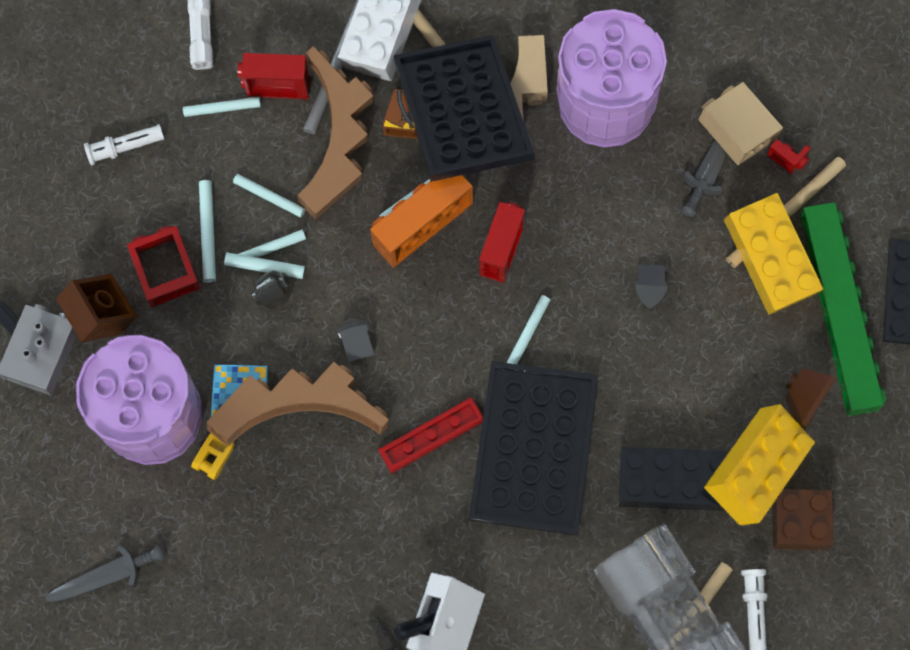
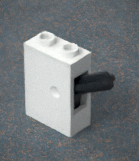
[393,573,485,650]

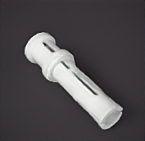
[84,124,164,166]
[741,569,768,650]

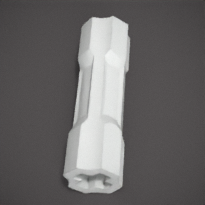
[188,0,213,70]

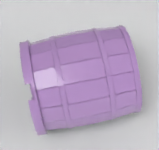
[557,9,667,147]
[76,335,202,465]

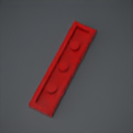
[378,397,483,474]

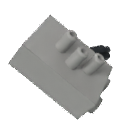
[0,302,77,396]

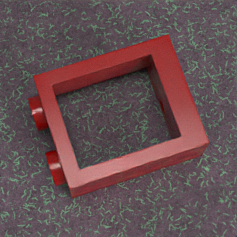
[237,53,310,99]
[479,202,525,283]
[127,226,201,307]

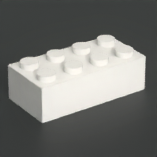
[338,0,421,81]

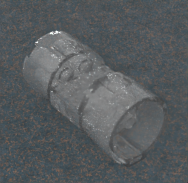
[593,524,746,650]

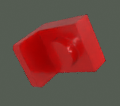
[767,139,811,174]

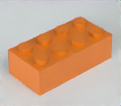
[370,175,473,268]

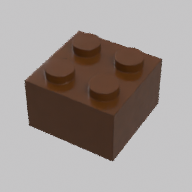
[56,274,137,342]
[772,489,833,550]

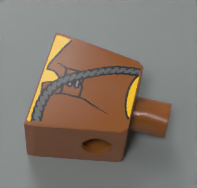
[382,89,417,139]

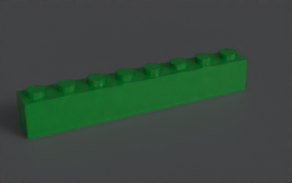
[800,202,886,416]

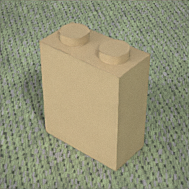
[698,82,783,165]

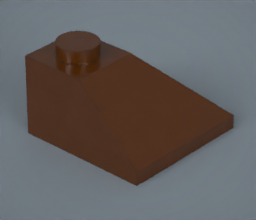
[785,368,836,429]

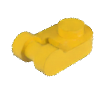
[191,433,235,480]

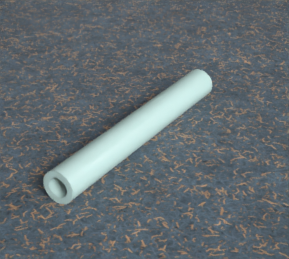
[199,180,216,283]

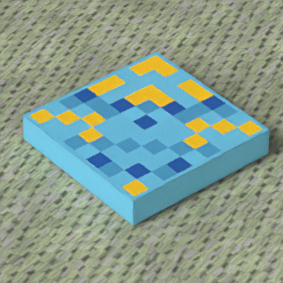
[211,365,269,417]

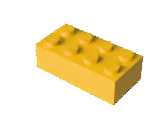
[724,193,823,315]
[704,404,815,525]

